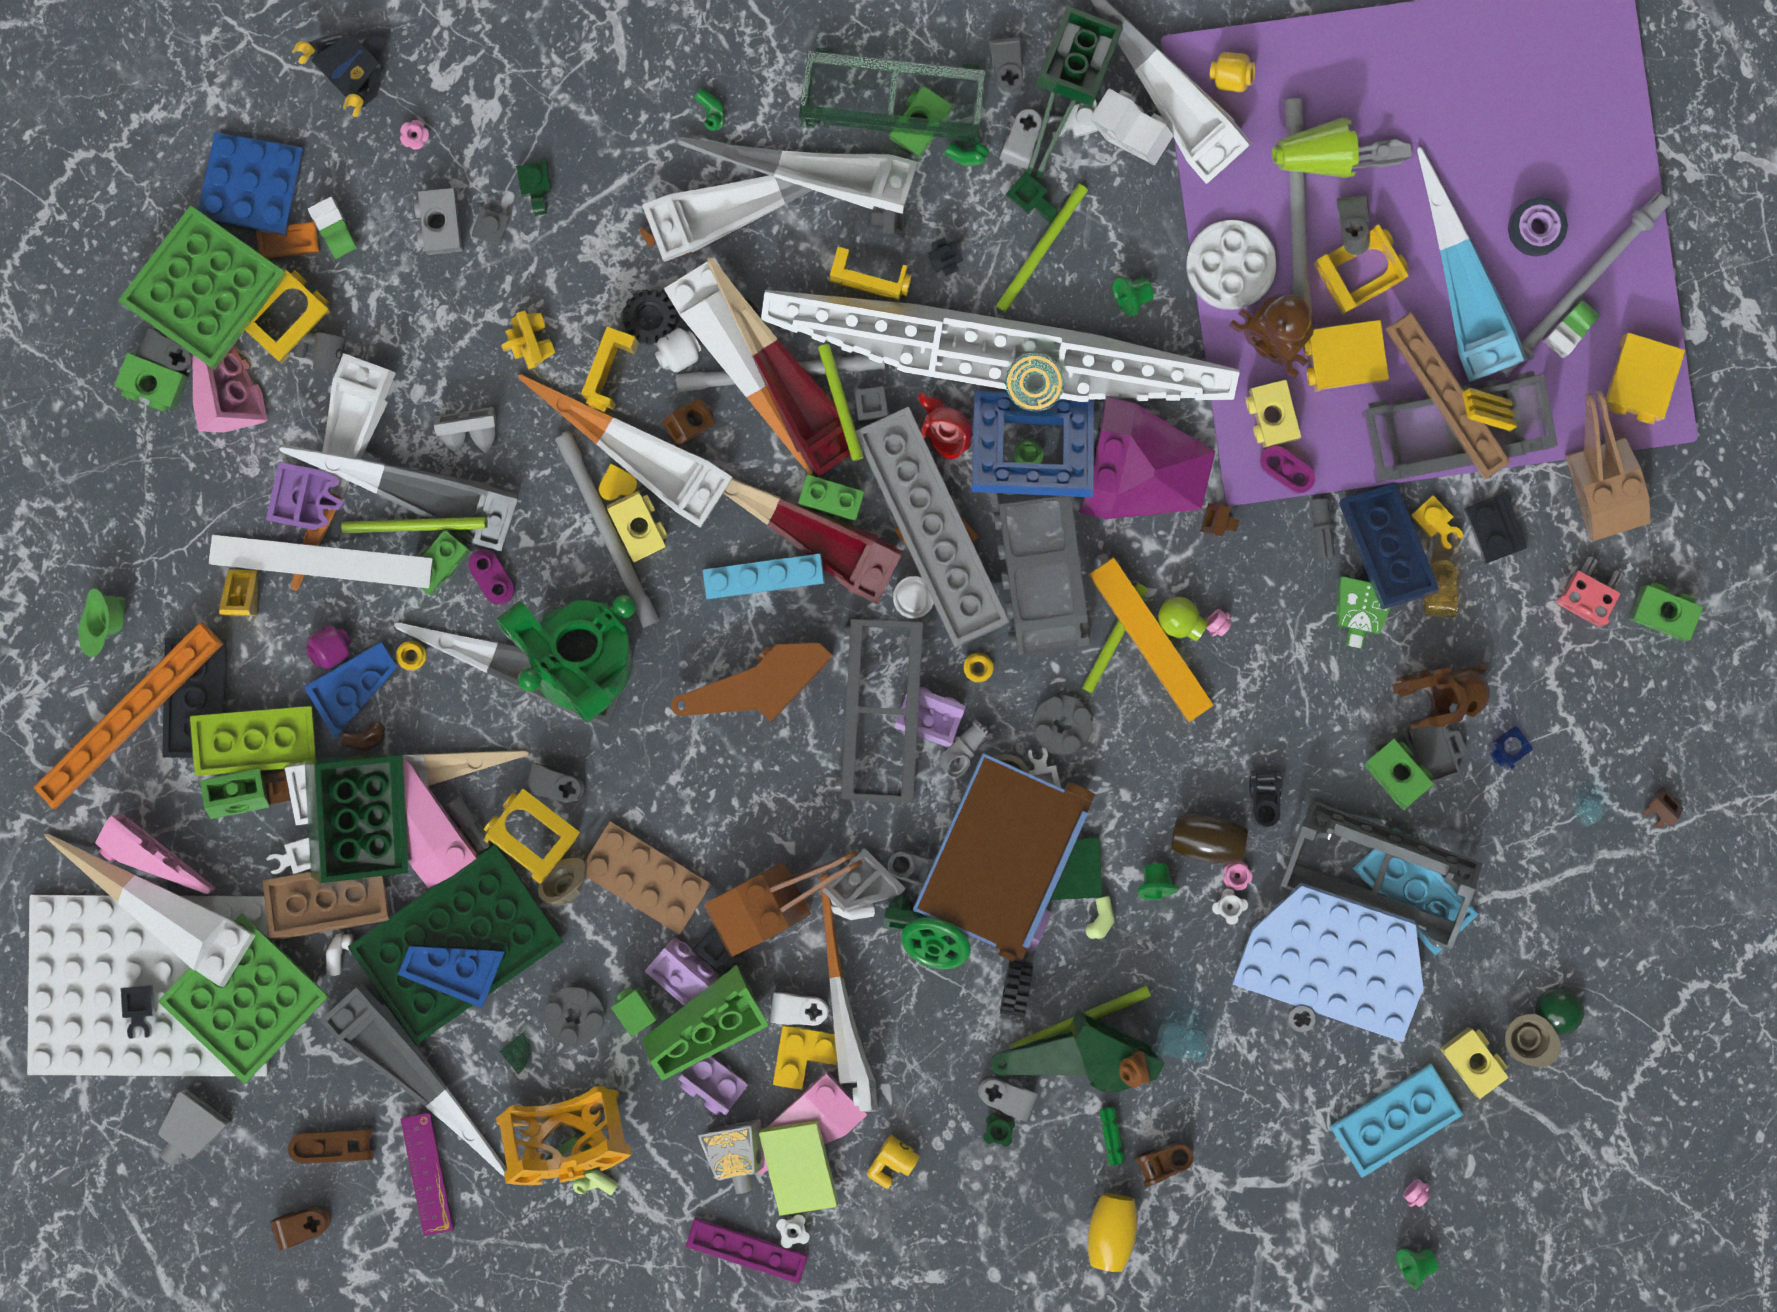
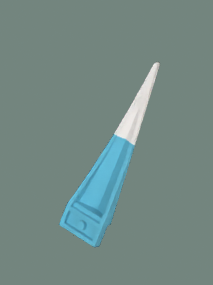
[1417,147,1527,382]

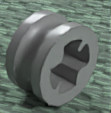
[1287,1006,1316,1032]

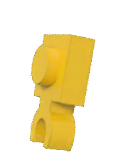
[1410,495,1464,549]

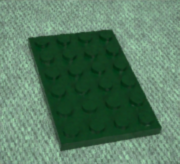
[348,845,564,1045]

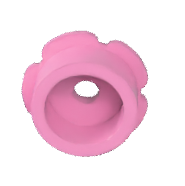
[400,120,429,149]
[1206,609,1232,637]
[1223,862,1252,890]
[1403,1179,1430,1207]

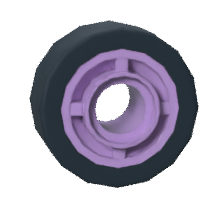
[1508,197,1568,257]

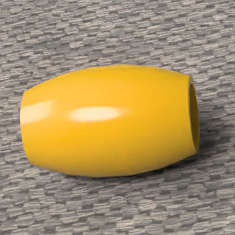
[1087,1193,1138,1272]

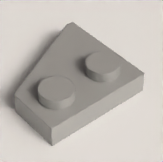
[822,848,906,912]

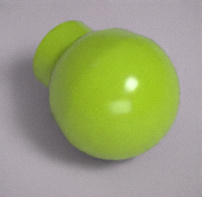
[1158,597,1208,641]

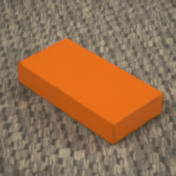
[256,221,320,260]

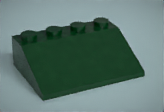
[304,754,408,883]

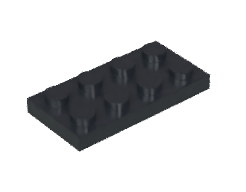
[162,638,227,758]

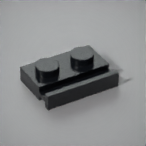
[1464,493,1527,564]

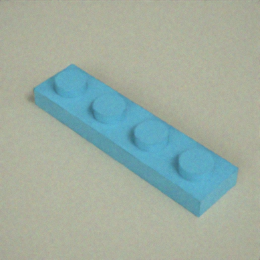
[703,554,825,600]

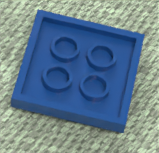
[198,132,304,236]

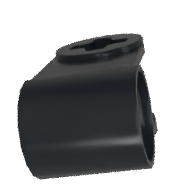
[1249,771,1282,828]

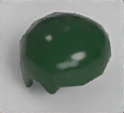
[1535,988,1585,1035]

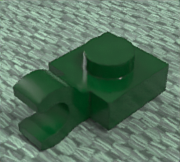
[516,161,552,216]
[1006,172,1058,223]

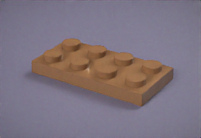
[585,821,712,935]
[262,872,390,941]

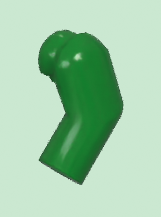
[694,87,725,131]
[944,142,989,167]

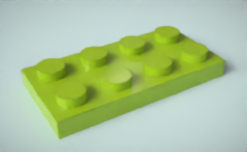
[190,706,316,776]

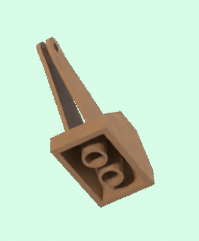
[1565,390,1651,541]

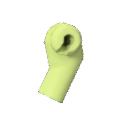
[1086,896,1114,939]
[573,1169,619,1196]

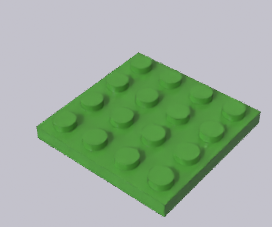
[118,205,287,370]
[158,913,329,1084]

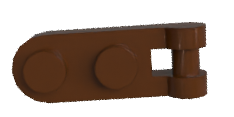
[288,1129,374,1164]

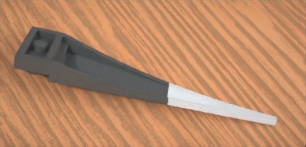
[279,445,518,551]
[394,622,622,727]
[320,983,507,1176]

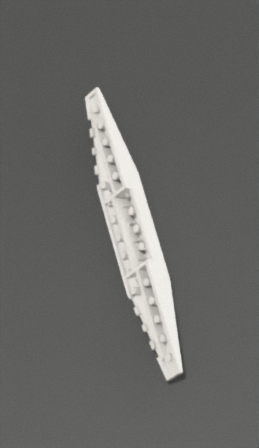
[761,290,1240,402]

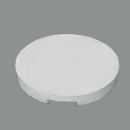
[1186,220,1276,310]

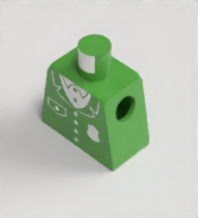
[1335,576,1391,649]

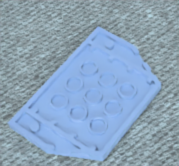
[1232,883,1423,1042]

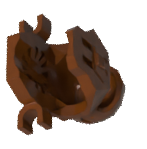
[1229,294,1315,378]
[1392,662,1490,729]

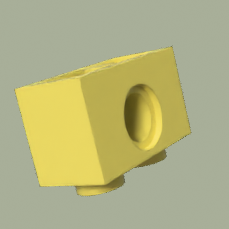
[1245,380,1301,449]
[607,490,668,562]
[1440,1027,1509,1099]

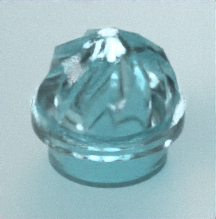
[1575,797,1606,827]

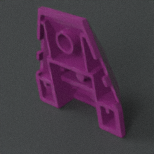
[1079,396,1215,519]

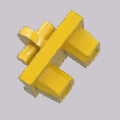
[501,311,555,370]

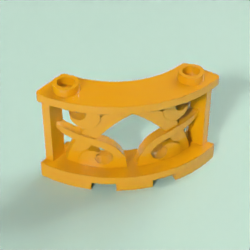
[496,1086,632,1185]

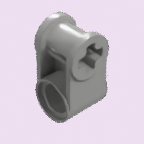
[999,109,1042,170]
[978,1077,1038,1122]

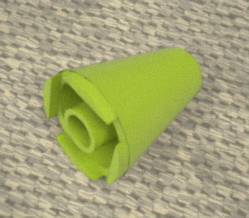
[1272,117,1359,178]

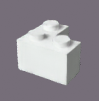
[1090,89,1174,166]

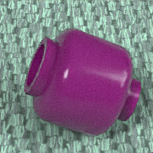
[305,625,351,669]

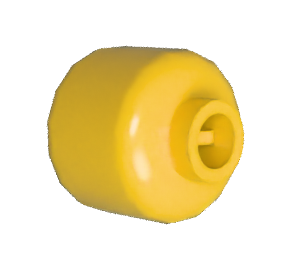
[1210,52,1255,92]

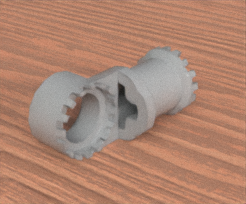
[939,719,993,778]

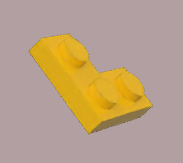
[773,1025,837,1090]

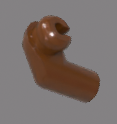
[342,722,385,751]

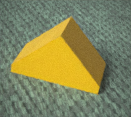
[219,569,258,616]

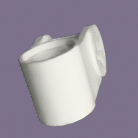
[770,992,829,1026]

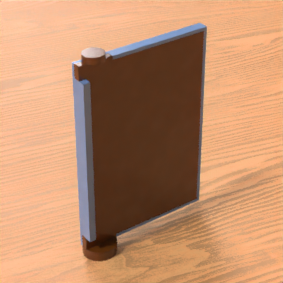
[912,753,1096,962]

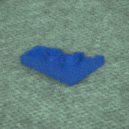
[304,641,397,738]
[398,946,505,1008]

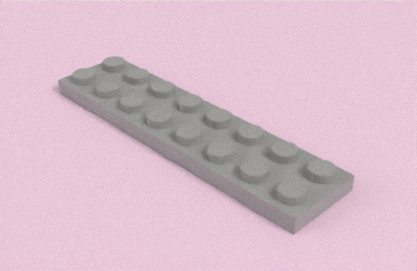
[856,407,1009,648]

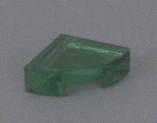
[500,1032,530,1075]

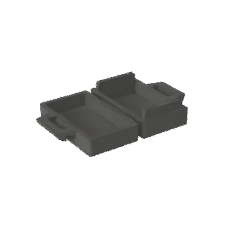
[1366,726,1467,797]

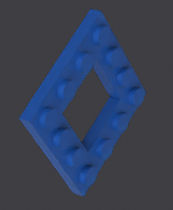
[971,391,1094,497]

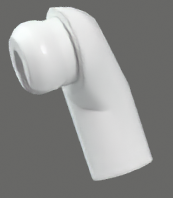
[831,900,875,920]
[326,932,354,976]

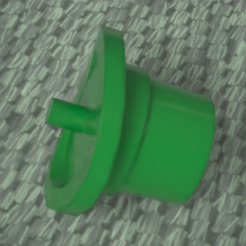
[1112,277,1154,317]
[1138,863,1179,900]
[1396,1248,1438,1290]

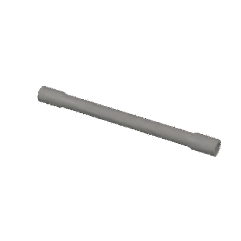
[1285,98,1311,306]
[676,354,885,392]
[555,432,660,628]

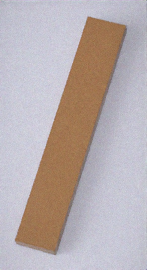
[1385,312,1511,480]

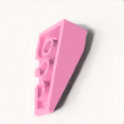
[192,342,268,433]
[403,758,477,888]
[95,814,217,894]
[758,1071,868,1174]

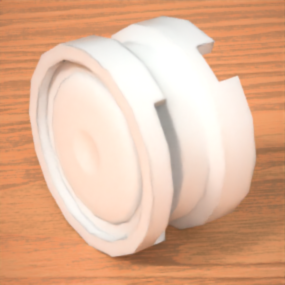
[893,576,934,618]

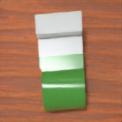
[308,197,357,259]
[1543,299,1600,358]

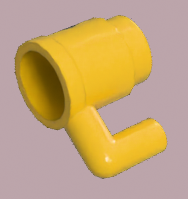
[867,1134,920,1189]

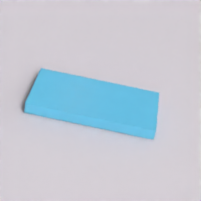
[1352,827,1479,955]
[1329,1063,1463,1178]

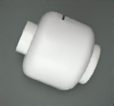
[655,328,701,373]

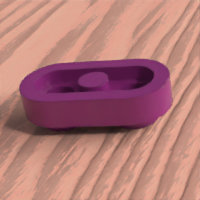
[1259,446,1315,494]
[468,549,515,605]

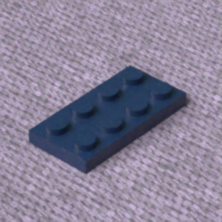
[1339,483,1440,610]

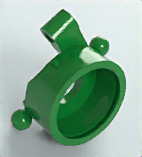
[496,595,636,723]

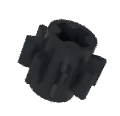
[927,237,963,276]

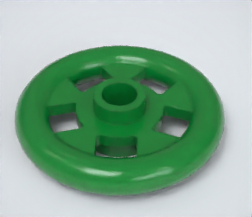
[901,917,971,969]

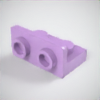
[645,937,719,1006]
[678,1056,748,1115]

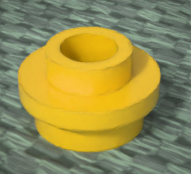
[396,641,427,670]
[964,653,993,682]

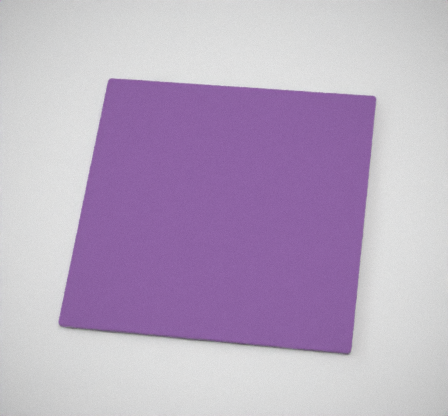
[1160,0,1698,506]

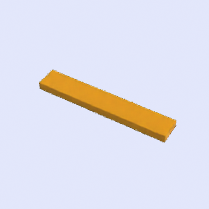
[1088,557,1214,722]

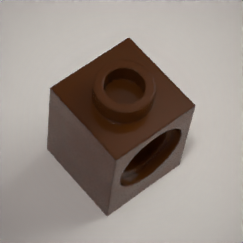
[662,398,716,447]

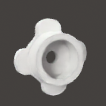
[1212,889,1248,924]
[776,1214,810,1248]

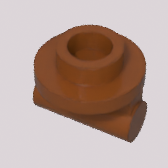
[1119,1051,1150,1087]

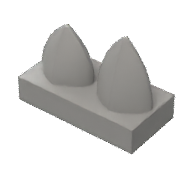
[434,407,496,453]

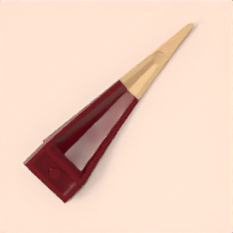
[707,257,861,477]
[723,479,904,604]

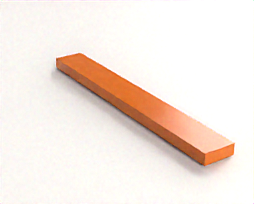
[33,622,223,809]

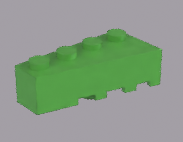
[642,965,769,1081]

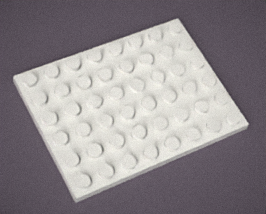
[27,895,269,1076]

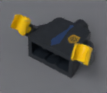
[292,32,386,117]

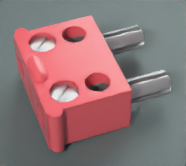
[1556,557,1624,627]

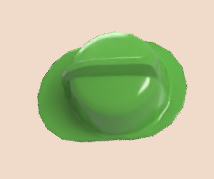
[78,588,126,657]

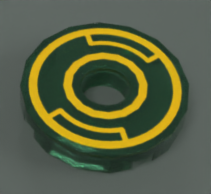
[1005,352,1065,412]

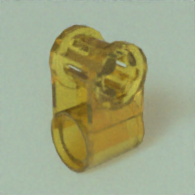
[1424,560,1458,617]

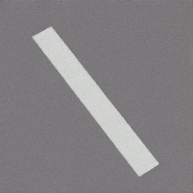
[209,535,433,588]

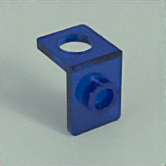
[1488,726,1533,770]

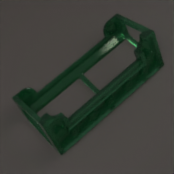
[799,48,986,146]

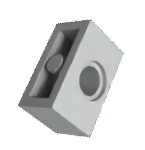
[414,188,463,255]

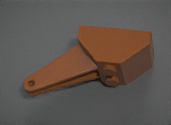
[671,643,833,722]
[703,850,863,957]

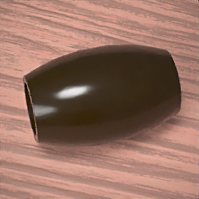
[1171,814,1248,864]

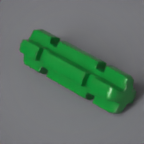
[1099,1106,1125,1166]

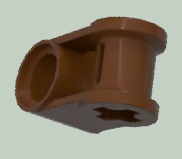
[1134,1141,1193,1187]
[269,1206,331,1250]

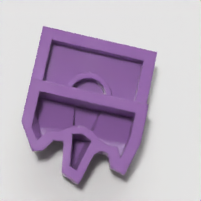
[266,462,345,530]

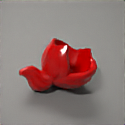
[918,392,973,460]

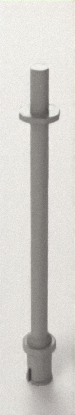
[1500,192,1671,377]

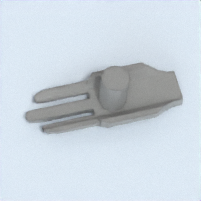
[1352,139,1412,169]

